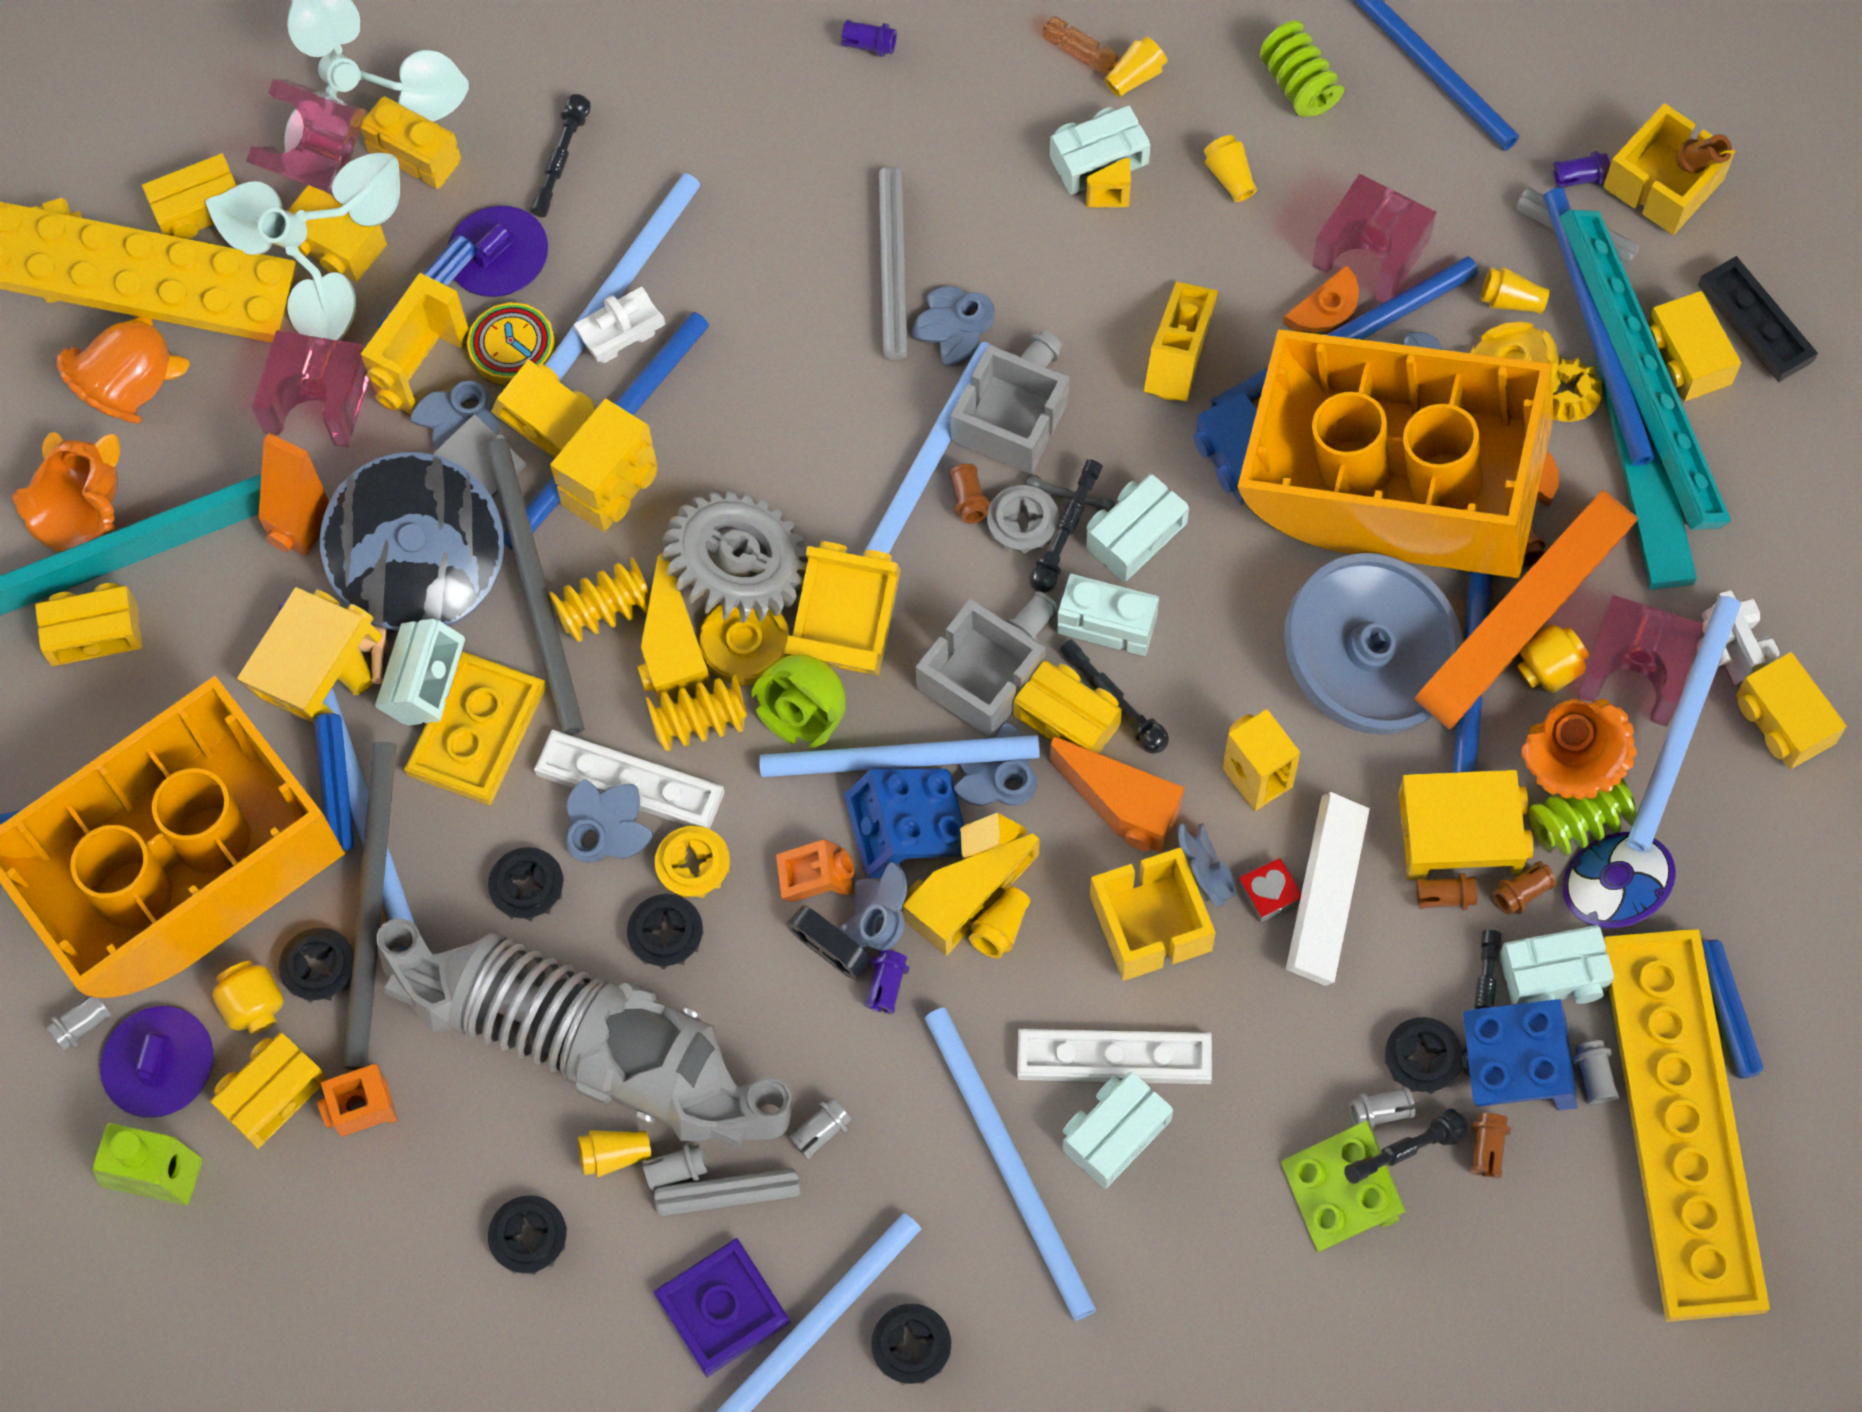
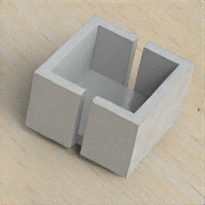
[950,344,1070,474]
[915,598,1046,738]

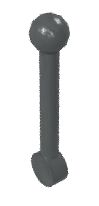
[1025,475,1115,512]

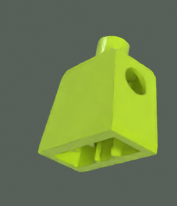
[92,1123,203,1206]

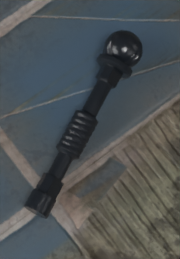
[530,94,591,218]
[1029,459,1103,593]
[1059,639,1169,754]
[1462,930,1502,1077]
[1344,1108,1468,1184]

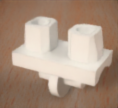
[574,286,666,363]
[1695,590,1780,686]

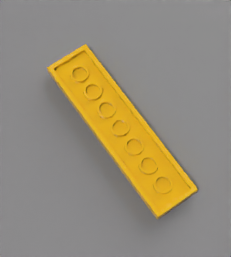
[0,202,296,344]
[1603,929,1770,1322]

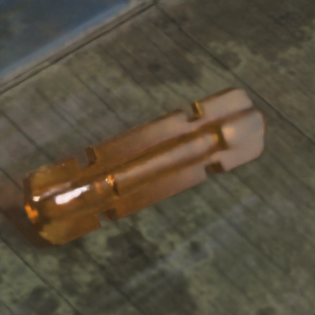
[1043,16,1118,75]

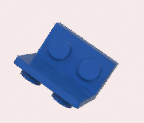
[844,769,964,879]
[1463,999,1578,1111]

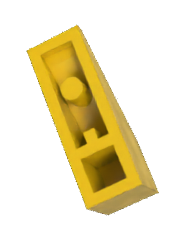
[1144,281,1218,402]
[637,553,711,704]
[903,833,1040,956]

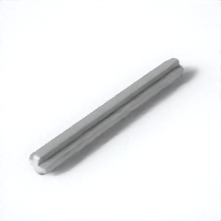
[879,167,907,361]

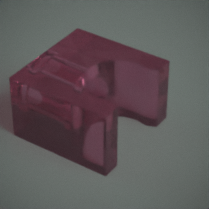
[246,79,367,192]
[1312,173,1437,303]
[252,330,369,448]
[1577,595,1703,727]

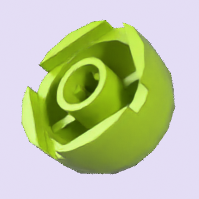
[751,655,846,748]

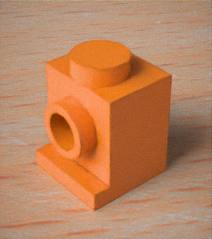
[318,1063,399,1137]

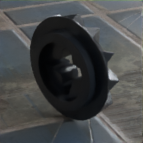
[488,847,564,921]
[627,894,704,969]
[279,928,354,1003]
[1385,1017,1463,1094]
[488,1195,568,1275]
[871,1304,951,1385]

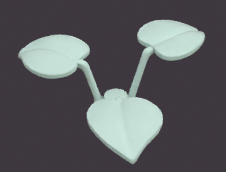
[284,0,469,175]
[206,153,400,350]

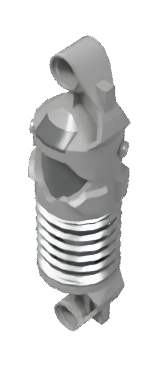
[376,918,791,1148]

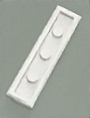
[534,730,725,829]
[1286,792,1370,986]
[1017,1029,1212,1084]

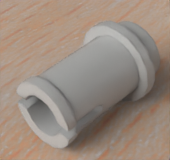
[1021,331,1062,367]
[1007,592,1058,641]
[46,996,112,1051]
[1573,1040,1619,1105]
[1349,1087,1415,1131]
[788,1098,852,1160]
[643,1142,708,1191]

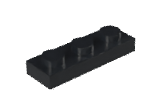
[1698,256,1818,382]

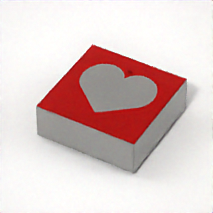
[1238,858,1301,923]

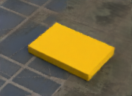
[404,651,547,806]

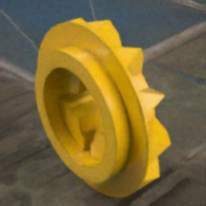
[1552,355,1603,422]
[655,826,730,898]

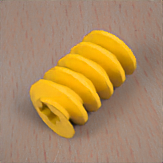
[549,557,650,642]
[646,674,747,752]

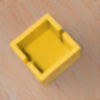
[1603,103,1735,236]
[550,398,658,533]
[1090,847,1216,981]

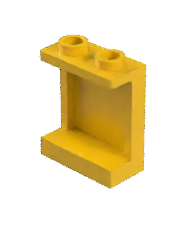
[361,273,469,415]
[785,541,901,676]
[237,587,382,724]
[1398,770,1533,880]

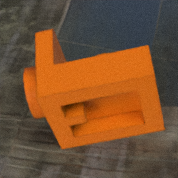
[776,839,854,903]

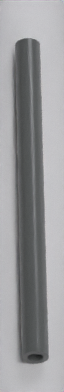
[486,438,585,736]
[342,742,397,1070]

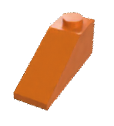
[259,433,329,556]
[1050,736,1185,853]

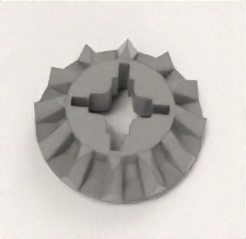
[987,485,1059,554]

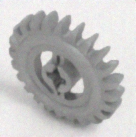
[662,492,808,623]

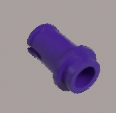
[841,20,897,57]
[1553,151,1611,189]
[864,950,909,1014]

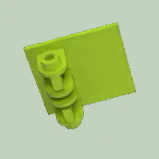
[1280,1121,1406,1252]

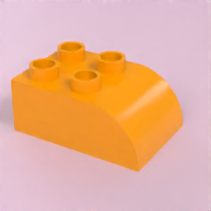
[1238,329,1554,578]
[0,676,345,998]

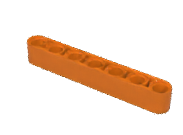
[1414,489,1639,730]

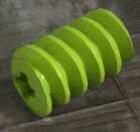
[1260,20,1345,118]
[1529,778,1637,856]

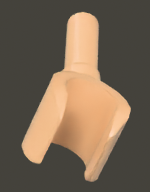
[359,625,389,684]

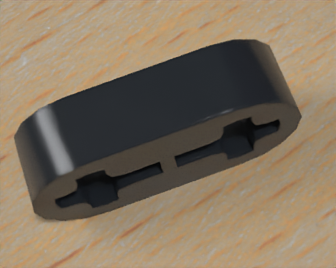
[786,905,871,980]

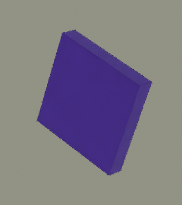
[653,1238,791,1378]

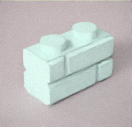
[1050,105,1150,195]
[1086,474,1189,582]
[1057,573,1159,656]
[375,618,465,726]
[1499,925,1614,1005]
[1062,1071,1173,1190]

